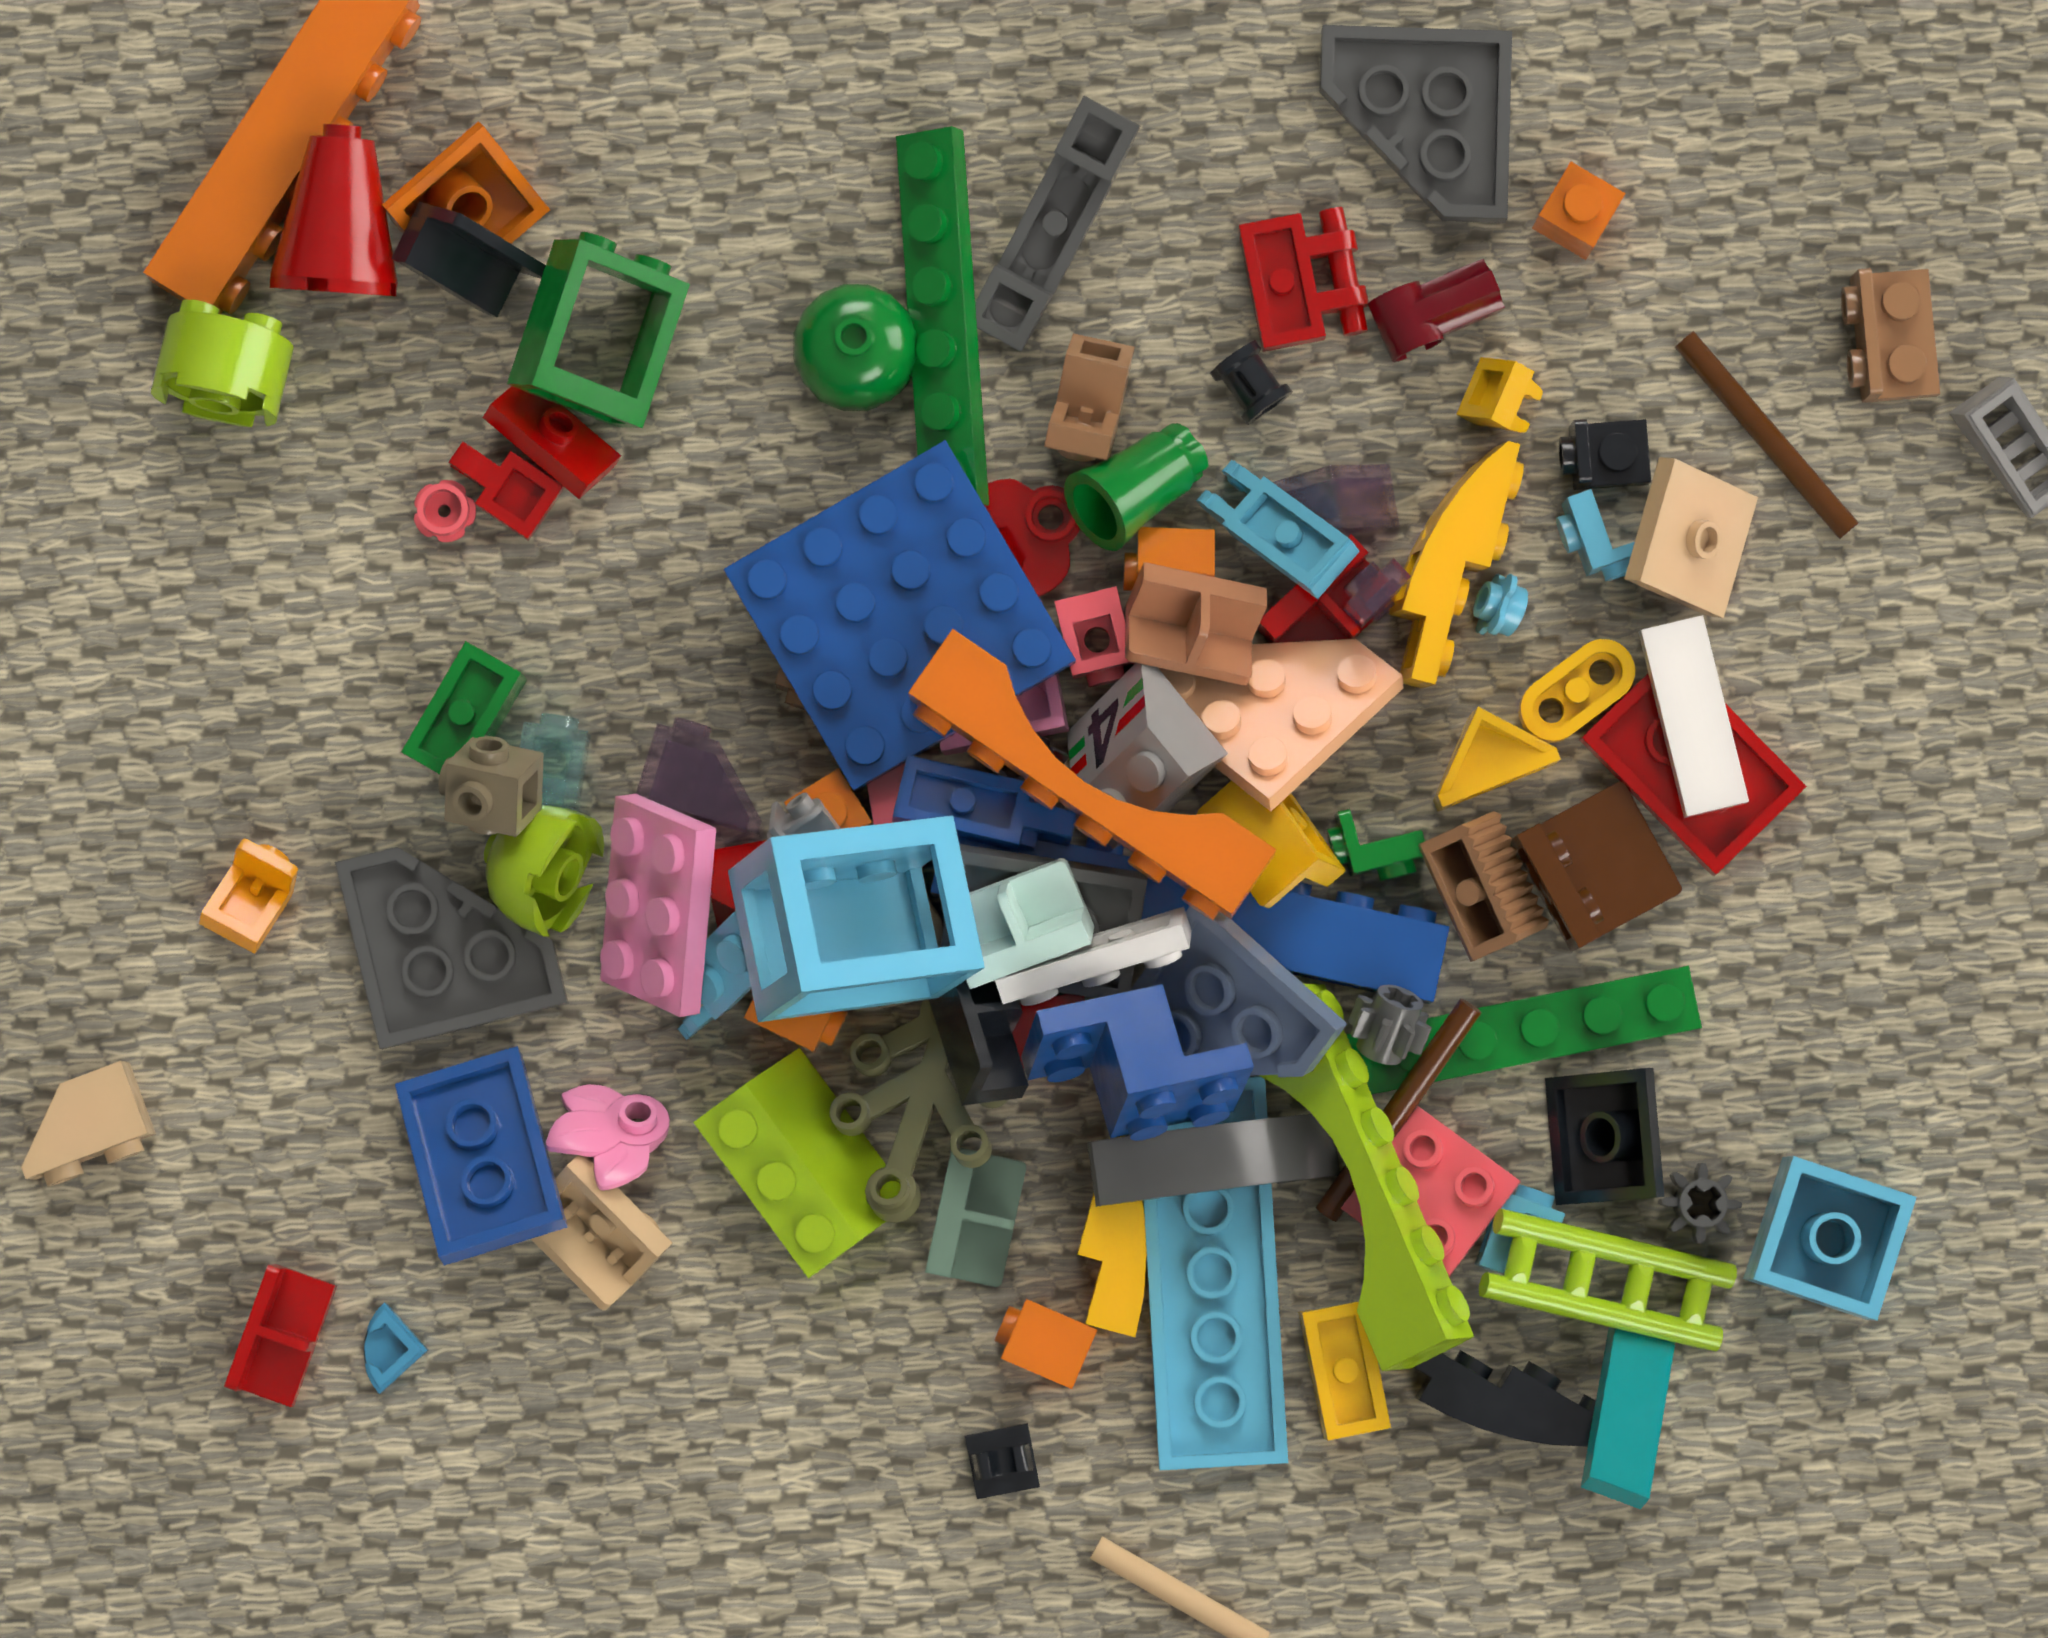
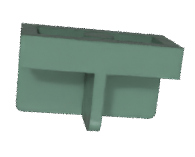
[925,1148,1026,1287]

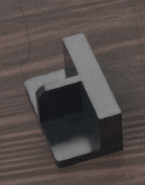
[929,980,1029,1106]

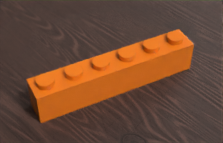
[143,0,422,314]

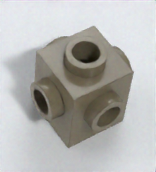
[438,736,544,837]

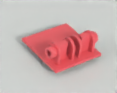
[1341,1106,1521,1277]

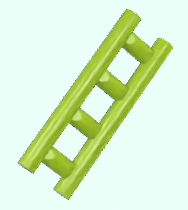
[1479,1208,1737,1352]

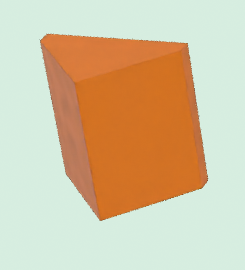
[382,121,550,244]

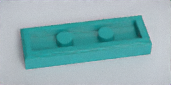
[1581,1327,1675,1509]

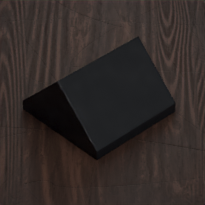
[1545,1068,1665,1205]

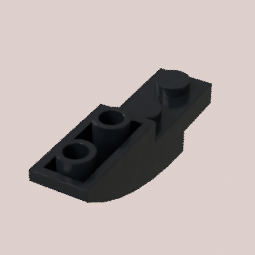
[1413,1350,1596,1447]

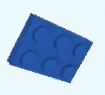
[395,1046,568,1266]

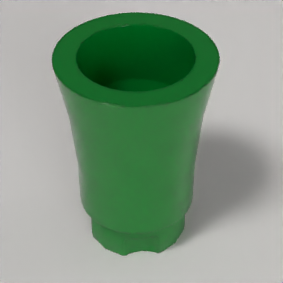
[1064,423,1209,551]

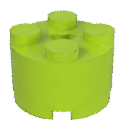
[151,299,294,427]

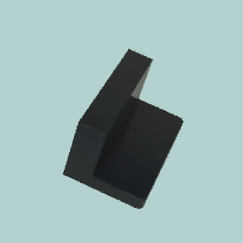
[391,201,546,317]

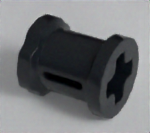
[1210,340,1293,425]

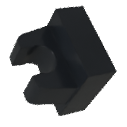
[965,1423,1040,1499]

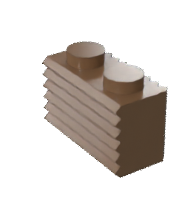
[1418,811,1550,962]

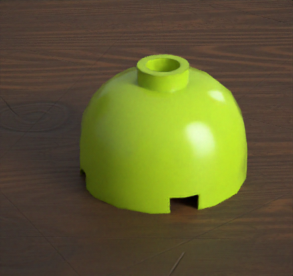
[484,805,605,937]

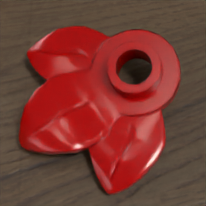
[985,478,1080,597]

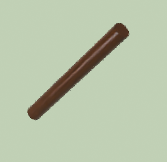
[1674,331,1859,539]
[1316,998,1481,1222]

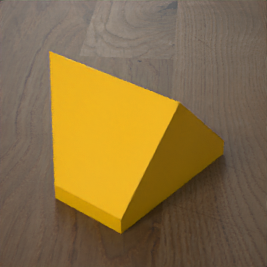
[1433,706,1561,812]

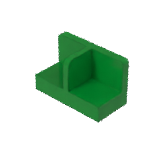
[401,641,527,775]

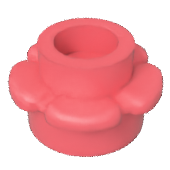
[414,480,476,543]

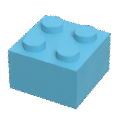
[1743,1156,1917,1321]

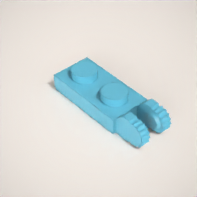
[1196,460,1360,599]
[660,911,751,1040]

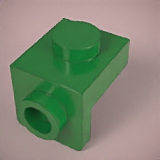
[1327,809,1425,881]

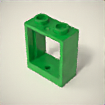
[507,232,690,428]

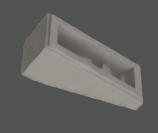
[1950,377,2048,518]

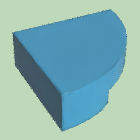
[364,1302,428,1394]

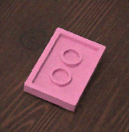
[600,794,716,1017]

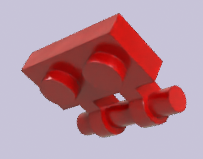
[1238,207,1369,352]

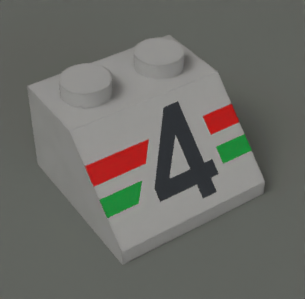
[1067,663,1228,849]

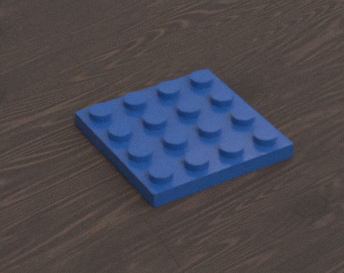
[724,440,1076,792]

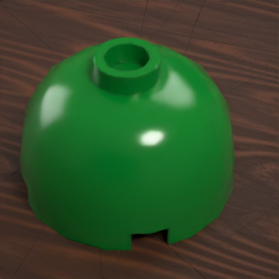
[793,284,917,411]

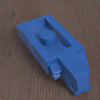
[892,756,1076,851]

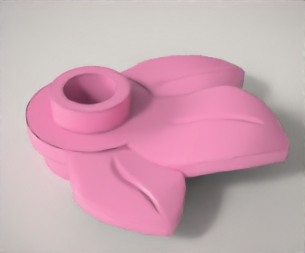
[546,1084,670,1191]

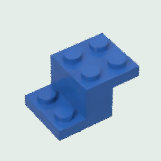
[1021,984,1254,1141]

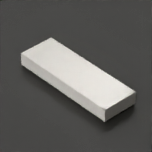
[1638,615,1749,818]

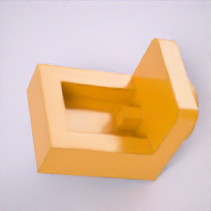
[199,838,298,954]

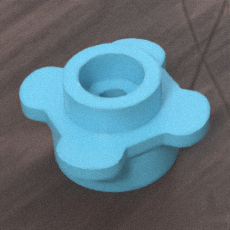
[1473,574,1528,636]

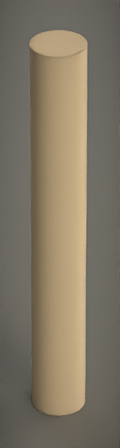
[1089,1536,1270,1638]

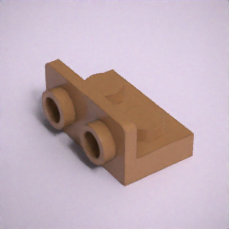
[1841,268,1940,403]

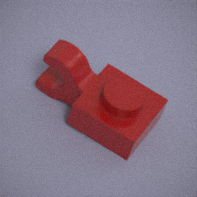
[448,441,564,541]

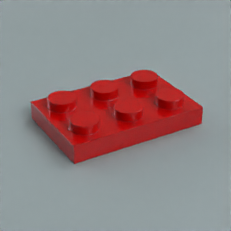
[1579,673,1807,876]

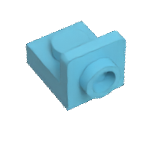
[1474,1184,1565,1274]

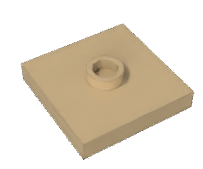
[1624,457,1758,618]

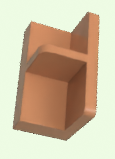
[1125,562,1267,685]

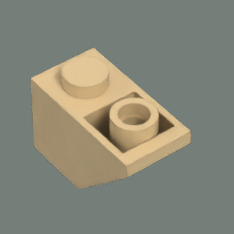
[21,1061,156,1187]

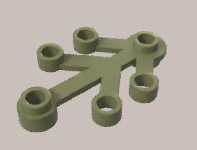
[830,999,1008,1223]

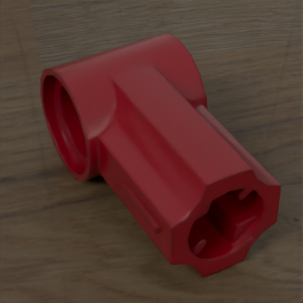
[1367,259,1505,362]

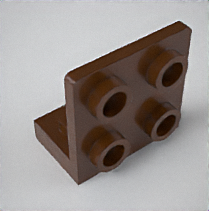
[1511,782,1682,952]

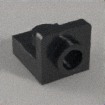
[1559,419,1651,490]

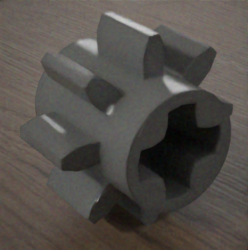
[1348,985,1432,1065]
[1658,1163,1742,1243]

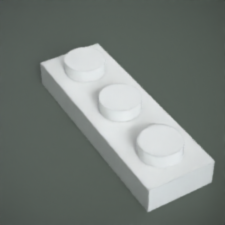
[995,907,1192,1006]

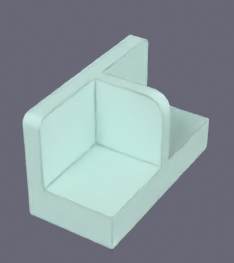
[966,858,1095,989]

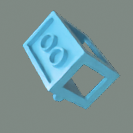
[728,815,985,1022]

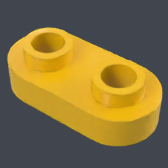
[1518,639,1635,743]

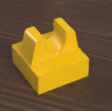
[1456,357,1543,433]

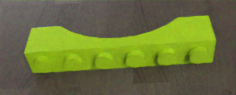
[1259,983,1474,1371]

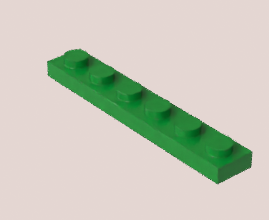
[896,126,989,506]
[1346,965,1702,1095]

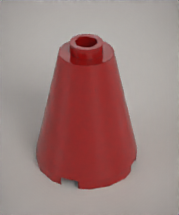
[269,124,398,297]

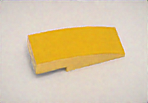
[1077,1136,1147,1337]

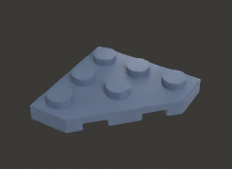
[1131,907,1347,1077]

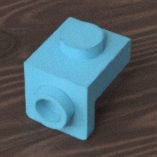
[1556,489,1635,581]

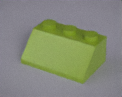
[693,1047,901,1279]

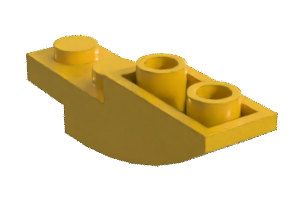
[1389,441,1524,688]

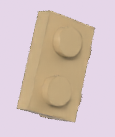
[531,1155,672,1310]

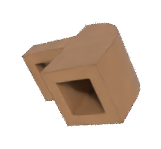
[1044,333,1135,462]

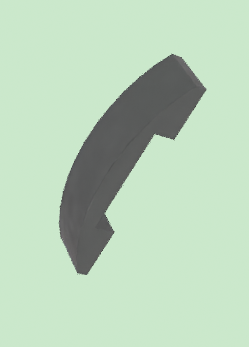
[975,96,1141,352]
[1087,1114,1340,1207]

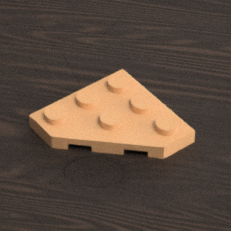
[1158,639,1403,812]

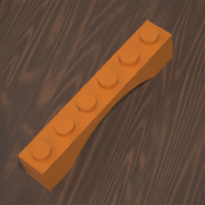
[908,629,1276,920]

